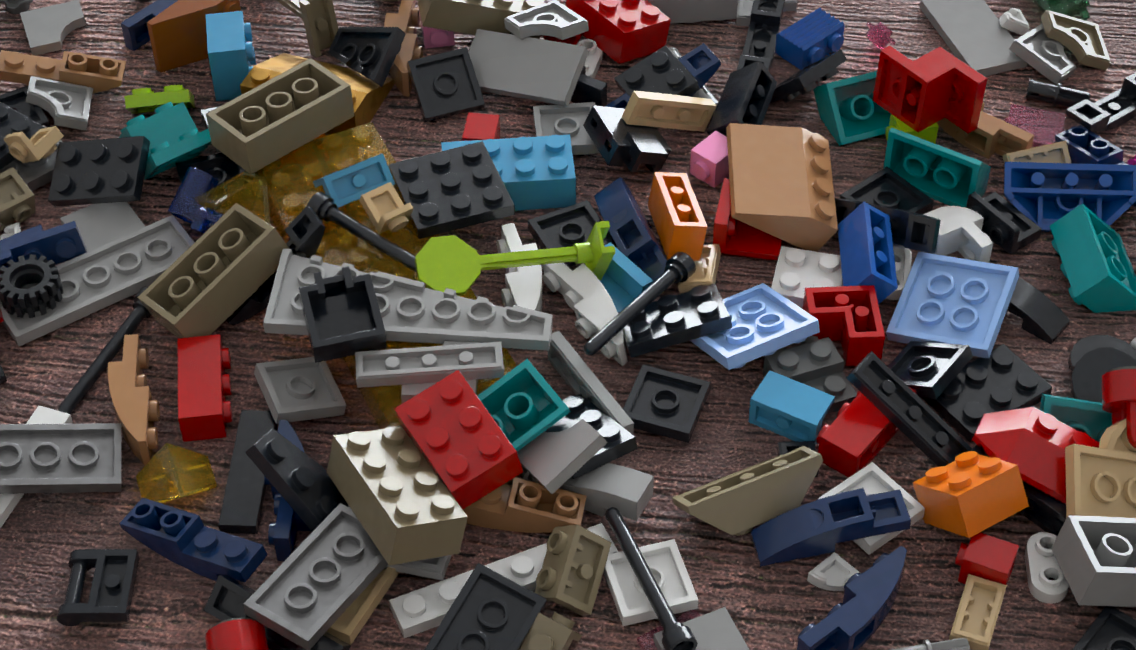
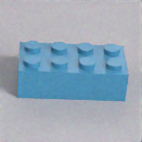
[441,134,576,211]

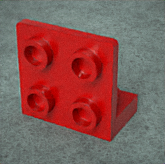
[713,178,783,260]

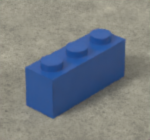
[838,202,898,304]

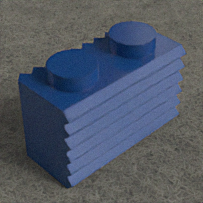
[775,8,845,70]

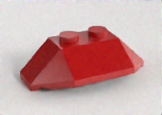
[972,407,1100,504]

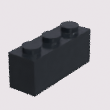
[707,60,777,137]

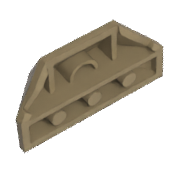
[672,446,823,536]

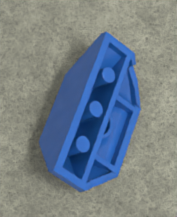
[1004,162,1136,232]

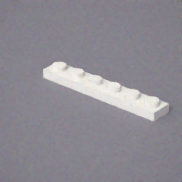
[389,523,618,638]

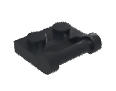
[57,549,140,626]

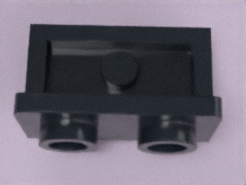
[966,192,1041,255]

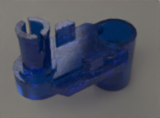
[167,166,224,233]

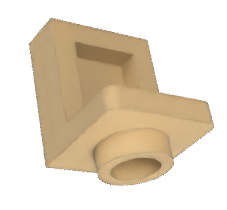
[3,126,64,163]
[359,182,414,234]

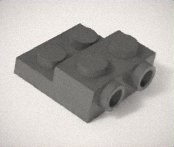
[763,336,857,414]

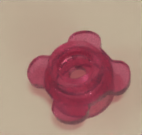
[865,22,896,49]

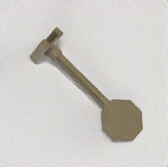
[276,0,338,58]

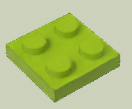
[124,85,195,114]

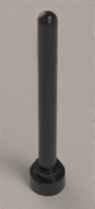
[307,192,417,273]
[583,252,696,356]
[58,286,151,414]
[605,507,698,650]

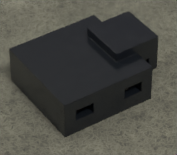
[583,105,671,174]
[299,266,387,363]

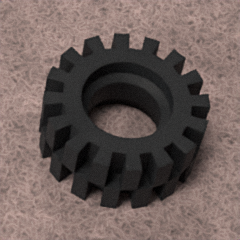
[0,254,63,318]

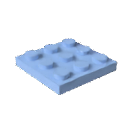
[886,251,1019,359]
[690,283,820,370]

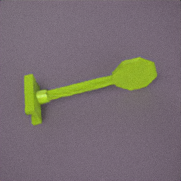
[415,221,615,296]

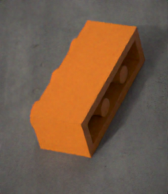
[648,172,707,261]

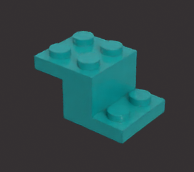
[119,102,211,181]

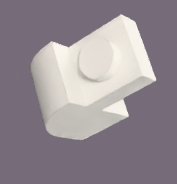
[923,206,993,263]

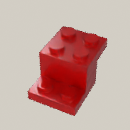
[872,45,988,134]

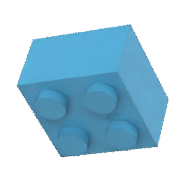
[205,11,256,101]

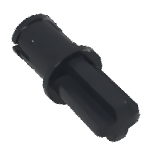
[1026,79,1090,107]

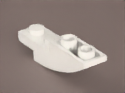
[497,223,542,312]
[542,263,628,366]

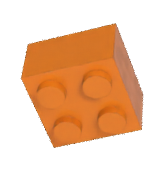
[913,451,1029,538]

